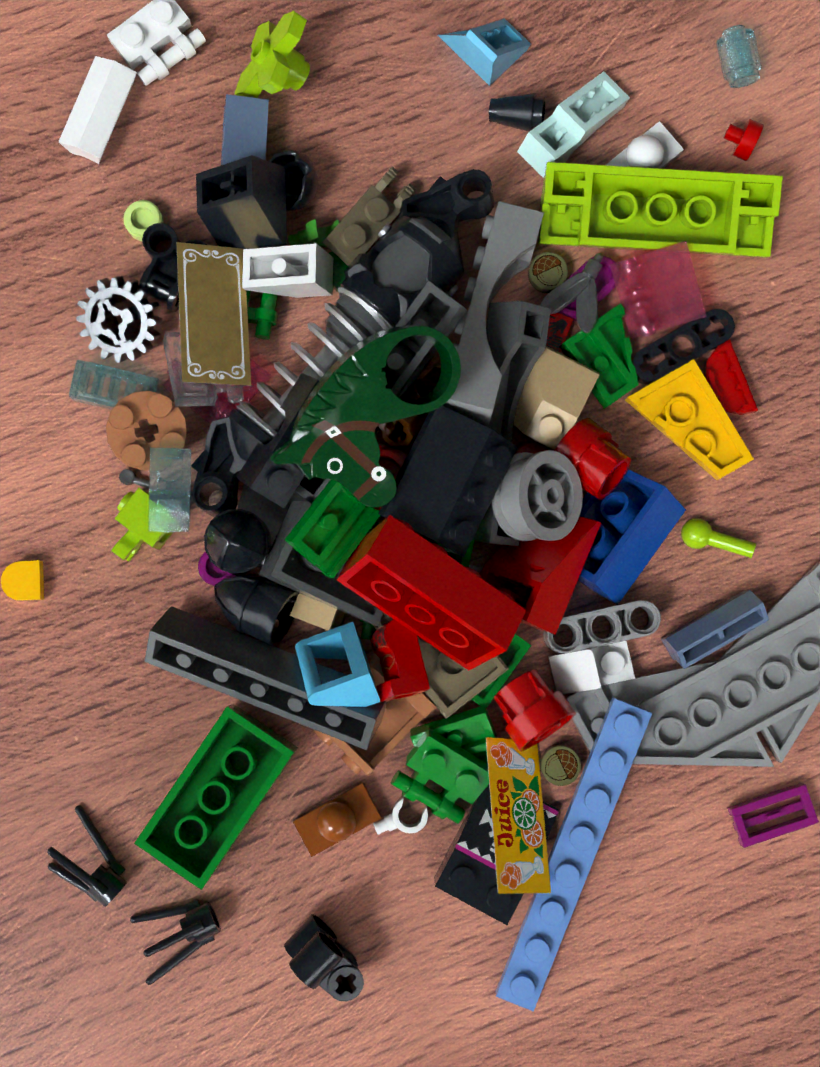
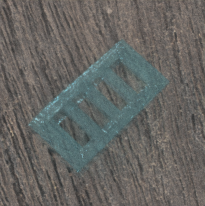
[69,360,159,409]

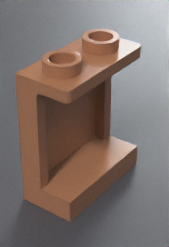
[313,654,436,776]

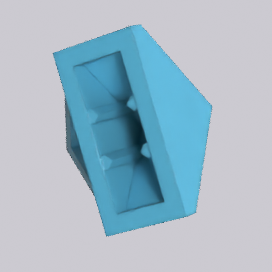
[438,18,531,86]

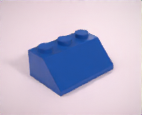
[578,469,686,605]

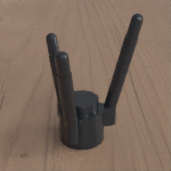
[47,805,127,907]
[130,899,221,985]

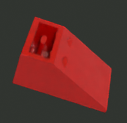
[481,516,601,635]

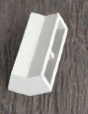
[59,56,137,164]

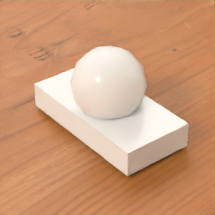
[606,121,684,169]

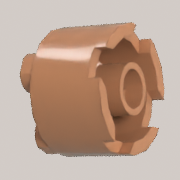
[106,391,187,471]

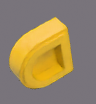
[1,560,44,601]

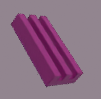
[727,783,819,848]

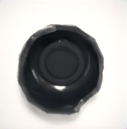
[269,150,319,212]

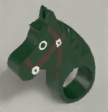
[270,325,461,507]

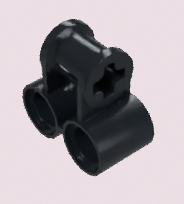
[138,223,207,312]
[284,914,364,1002]

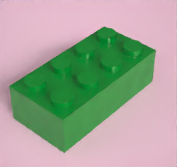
[134,704,298,890]

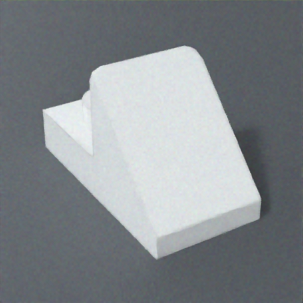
[548,641,635,694]

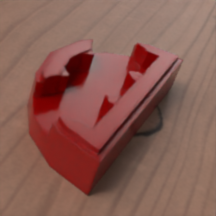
[703,339,758,415]

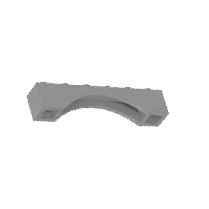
[443,201,544,427]

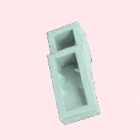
[517,71,630,178]

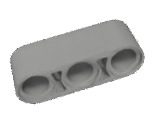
[543,601,661,653]

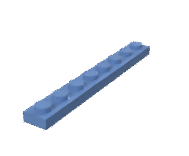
[496,696,652,1012]

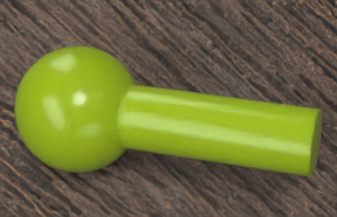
[681,518,756,558]

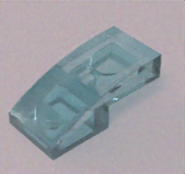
[148,448,191,532]

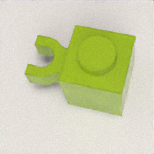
[111,488,183,562]

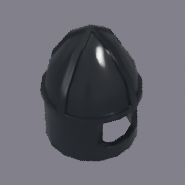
[204,509,271,573]
[214,574,299,646]

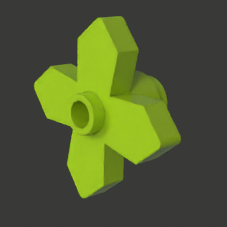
[235,11,310,98]

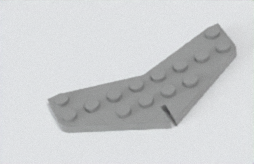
[566,561,820,767]

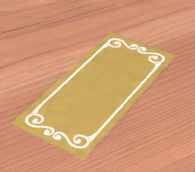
[176,242,251,386]

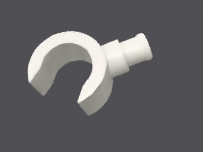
[373,796,428,835]

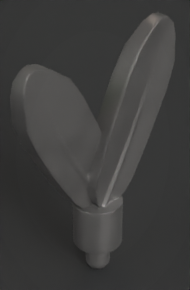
[540,253,603,333]

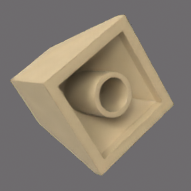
[514,346,600,450]

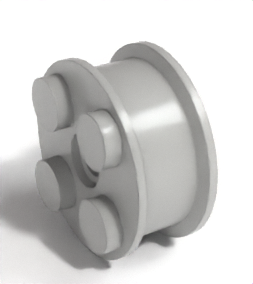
[491,450,583,541]

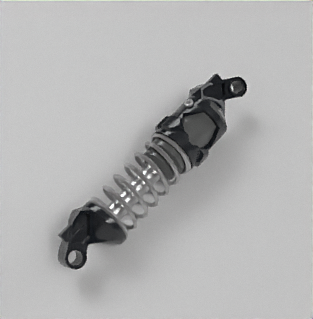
[191,169,494,517]

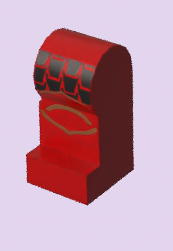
[371,620,430,702]

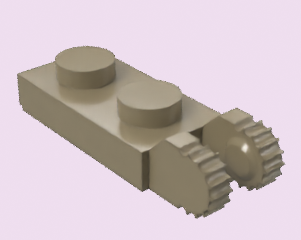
[323,166,416,266]

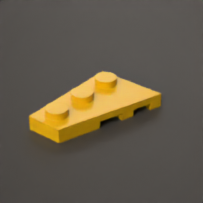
[625,359,754,480]

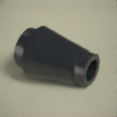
[489,93,546,132]

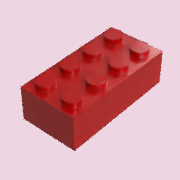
[336,515,527,671]

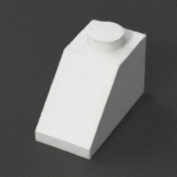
[242,243,333,298]

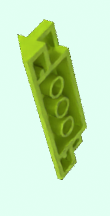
[538,162,783,258]

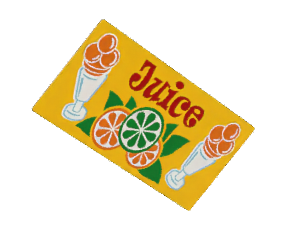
[486,737,551,894]

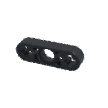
[632,309,735,385]

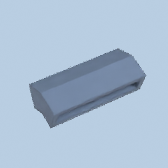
[661,590,769,669]

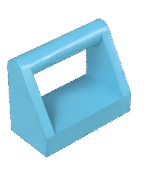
[295,622,381,707]

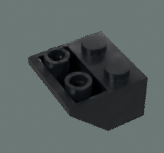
[196,155,287,249]

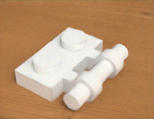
[107,0,206,86]

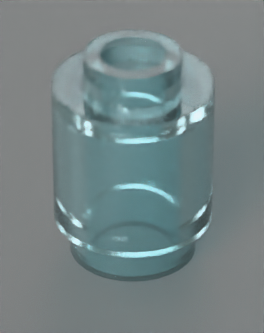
[716,25,762,88]

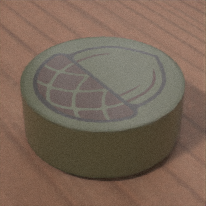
[528,252,568,293]
[540,745,581,786]

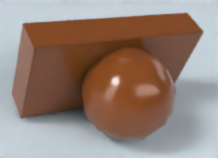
[293,782,382,857]

